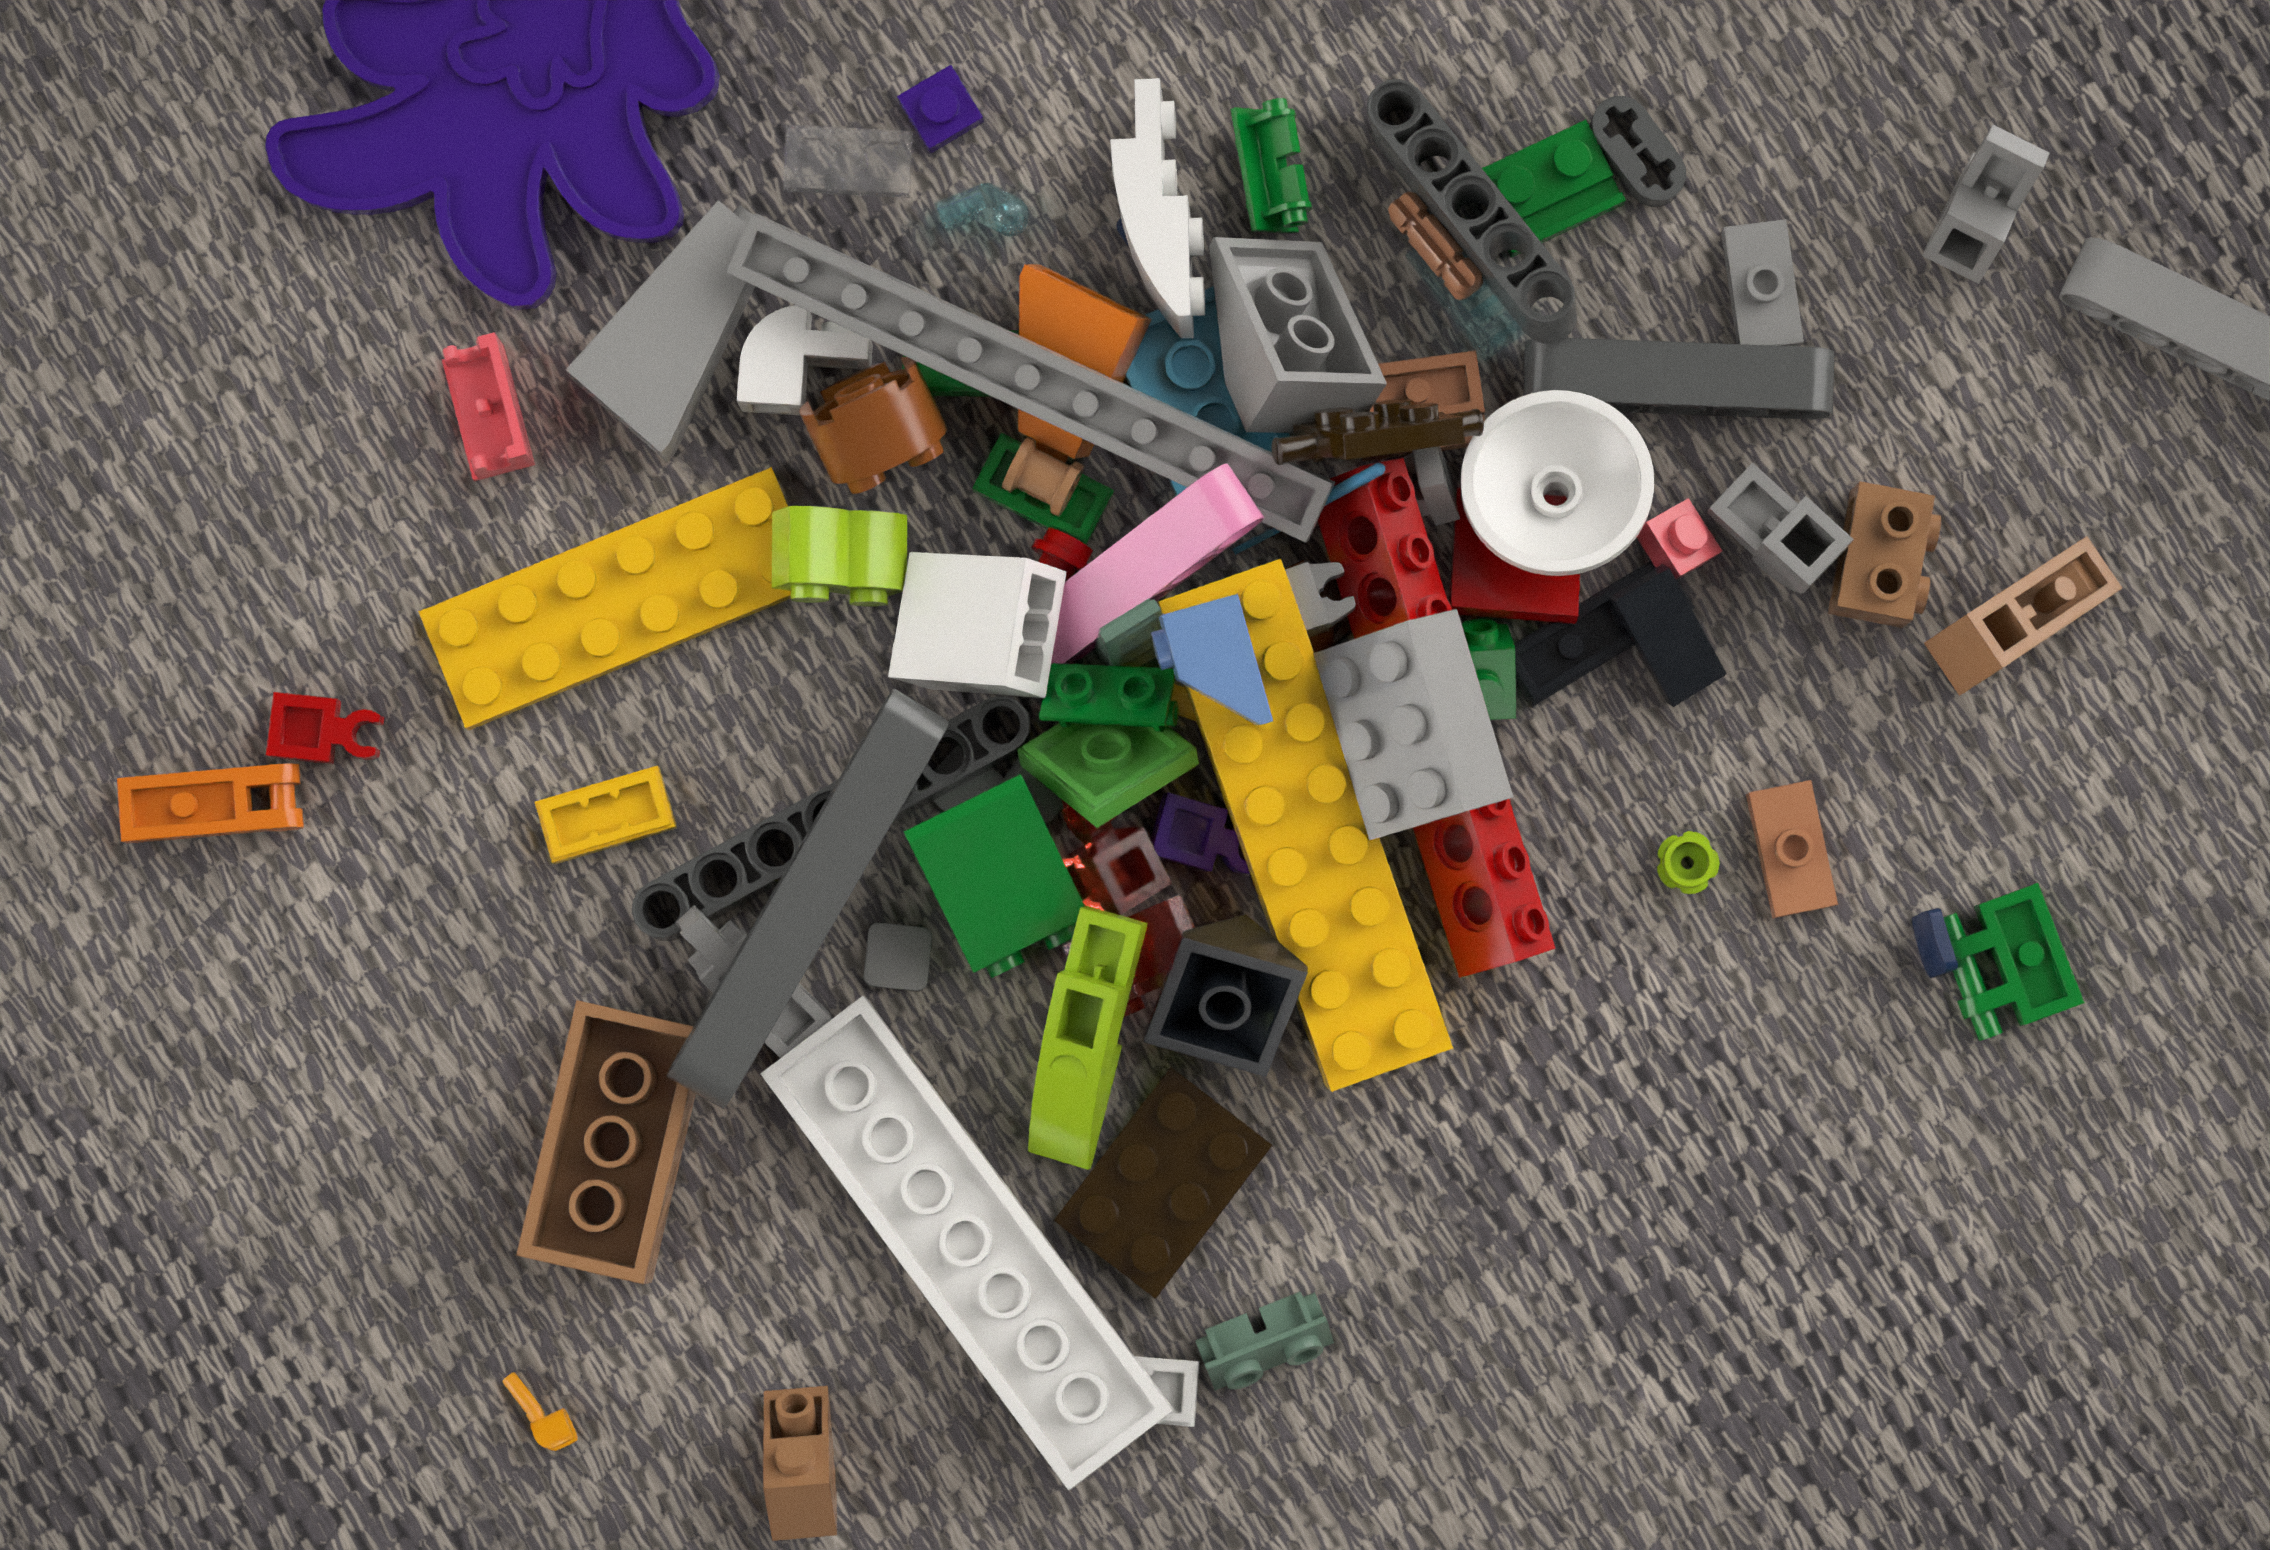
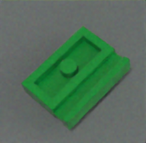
[1482,120,1626,258]

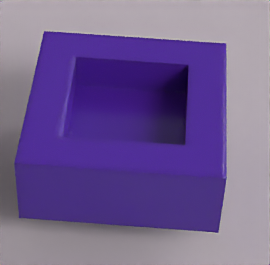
[897,65,984,154]

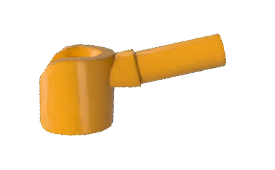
[502,1372,578,1451]

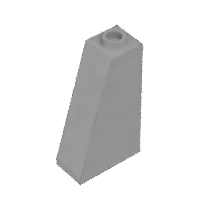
[566,200,755,462]

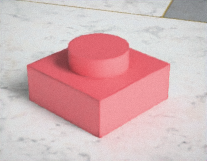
[1636,498,1723,580]

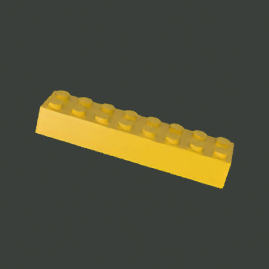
[1157,558,1453,1092]

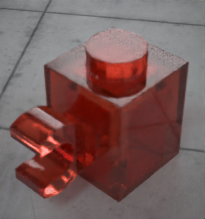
[1061,805,1172,915]

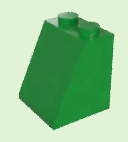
[904,774,1085,979]

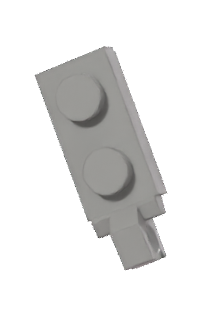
[676,905,832,1058]

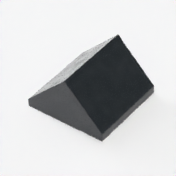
[1143,914,1308,1077]

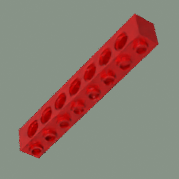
[1318,458,1556,978]

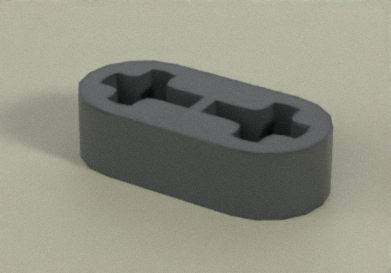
[1589,96,1686,207]

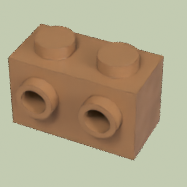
[1828,481,1941,628]

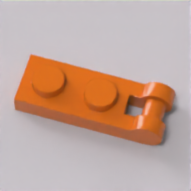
[117,763,304,844]

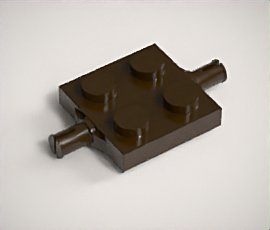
[1272,399,1484,465]

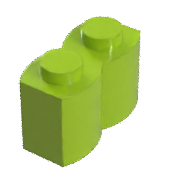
[772,506,907,607]

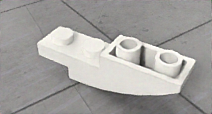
[1110,78,1205,339]

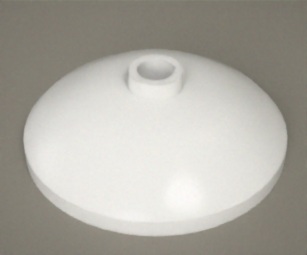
[1460,390,1654,576]

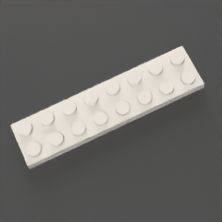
[760,996,1174,1490]

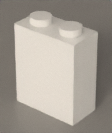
[888,552,1067,698]

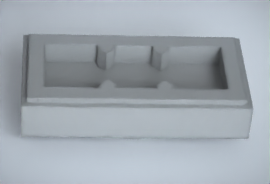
[1721,219,1804,346]

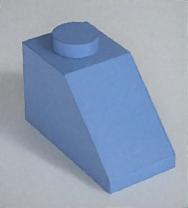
[1151,594,1273,725]

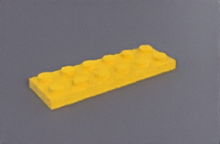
[418,467,791,731]

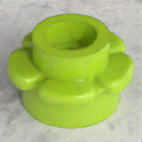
[1657,831,1720,894]

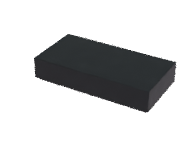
[1609,564,1727,707]

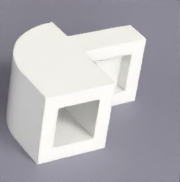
[737,305,873,415]

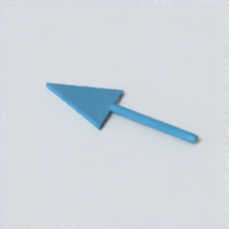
[1232,463,1385,555]

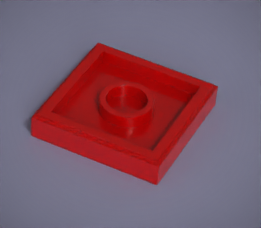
[1449,488,1580,624]

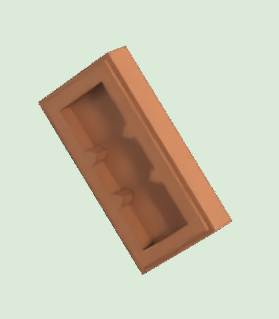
[1746,780,1838,919]

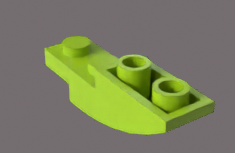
[1028,906,1148,1170]

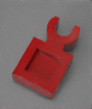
[266,692,384,764]

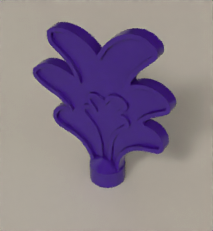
[265,0,720,310]

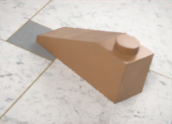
[1924,536,2122,696]

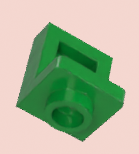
[1462,619,1516,720]

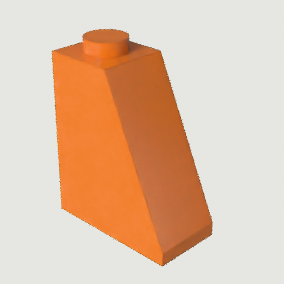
[1018,264,1152,463]

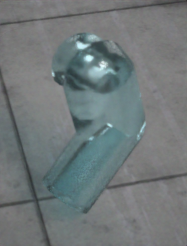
[934,183,1029,237]

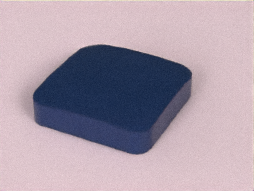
[1912,908,1958,979]

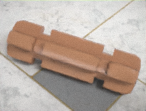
[1388,192,1484,300]

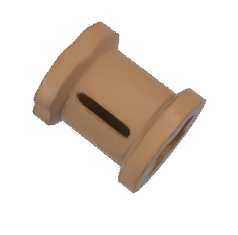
[1002,437,1085,517]

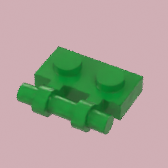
[1943,883,2085,1041]

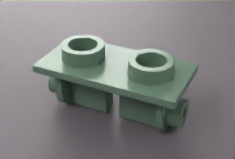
[1195,1291,1334,1391]

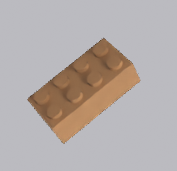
[516,1000,696,1284]

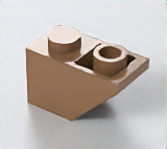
[763,1386,837,1541]

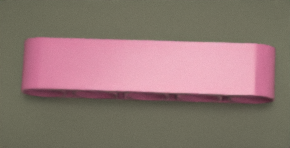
[1051,464,1264,664]

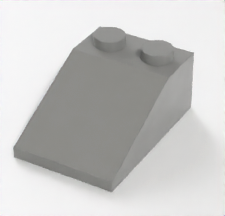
[1209,237,1387,433]

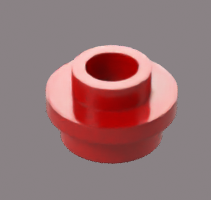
[1031,527,1093,581]

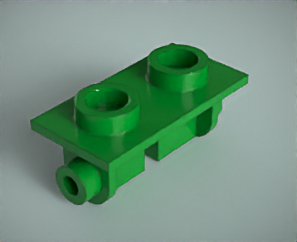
[1230,98,1312,234]
[1039,663,1179,732]

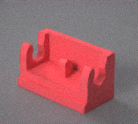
[442,332,535,481]

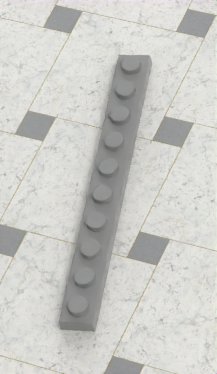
[726,214,1335,543]

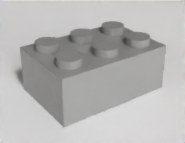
[1313,609,1513,840]

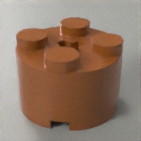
[799,357,947,494]

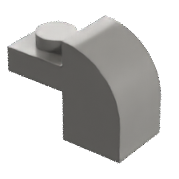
[1922,124,2050,284]
[1707,462,1853,593]

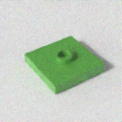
[1017,723,1199,828]

